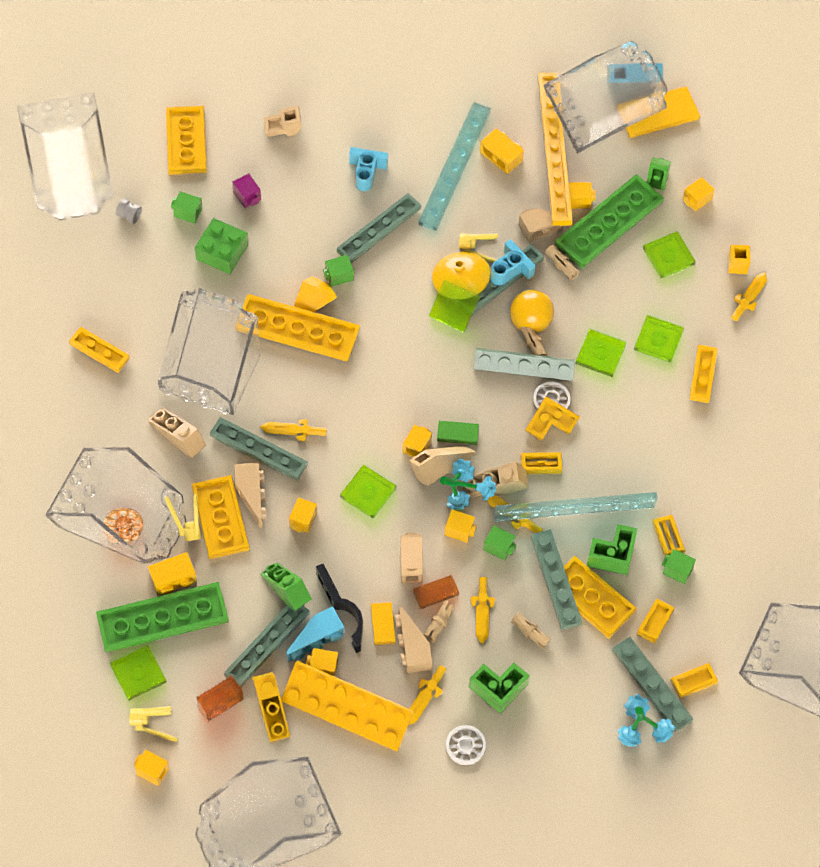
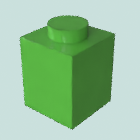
[171,191,202,224]
[323,255,354,287]
[483,525,517,561]
[662,549,696,584]

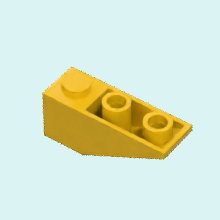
[252,672,290,742]

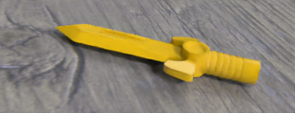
[731,273,767,321]
[259,419,327,442]
[487,495,543,533]
[470,577,495,644]
[409,665,447,725]

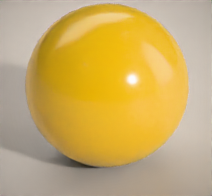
[510,290,554,333]

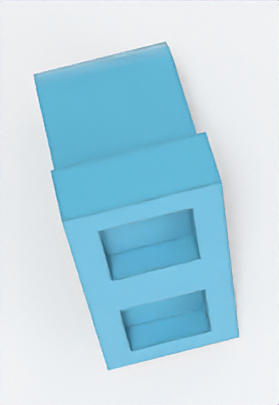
[349,147,388,191]
[491,239,536,285]

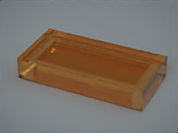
[413,575,459,609]

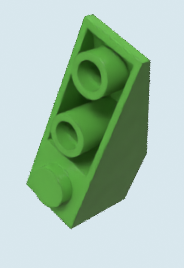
[260,562,312,611]

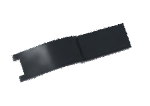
[316,563,363,653]

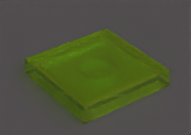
[643,231,696,279]
[429,280,481,332]
[634,315,684,363]
[575,329,627,377]
[340,464,397,519]
[110,645,167,701]

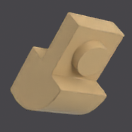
[264,106,302,137]

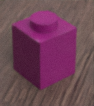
[232,173,261,208]

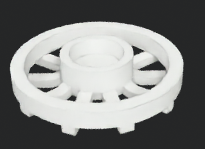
[533,381,571,410]
[446,725,486,765]

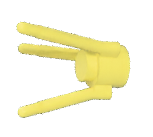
[459,233,499,263]
[165,494,201,541]
[129,707,178,742]

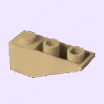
[148,407,206,458]
[409,446,476,486]
[461,462,528,497]
[235,463,266,527]
[400,533,423,584]
[395,607,432,673]

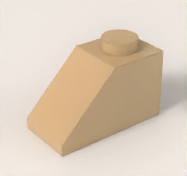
[518,208,563,242]

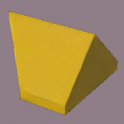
[294,276,337,312]

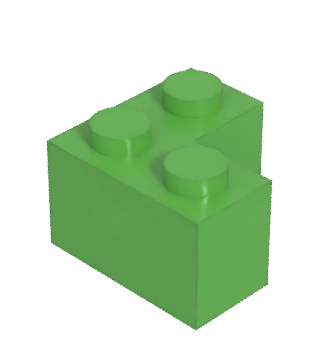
[587,524,637,575]
[469,662,530,714]

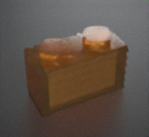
[196,676,244,722]

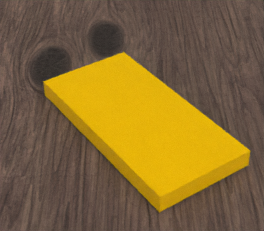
[616,86,700,138]
[166,105,207,175]
[192,475,250,559]
[563,555,637,639]

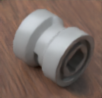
[116,198,142,224]

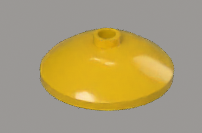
[432,252,491,299]

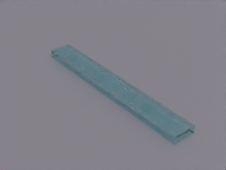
[418,102,491,231]
[493,492,658,521]

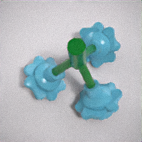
[440,459,496,511]
[617,694,675,747]

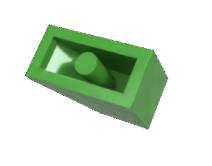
[646,157,671,191]

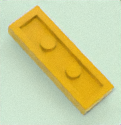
[69,326,130,373]
[689,344,718,403]

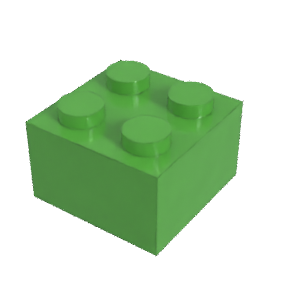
[195,218,249,275]

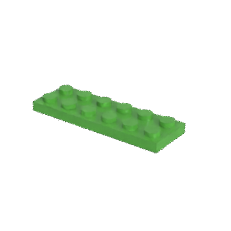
[555,174,664,269]
[96,582,229,653]

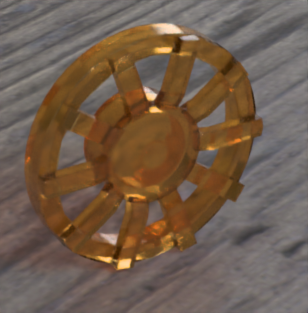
[104,507,143,542]

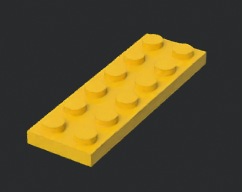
[235,294,360,362]
[281,661,414,752]

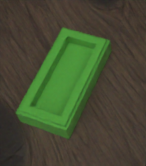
[437,420,479,445]

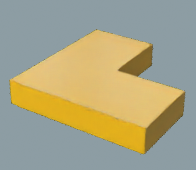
[525,396,580,441]

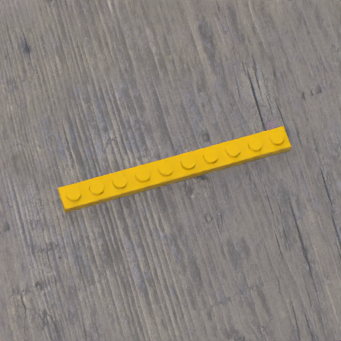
[538,73,572,226]

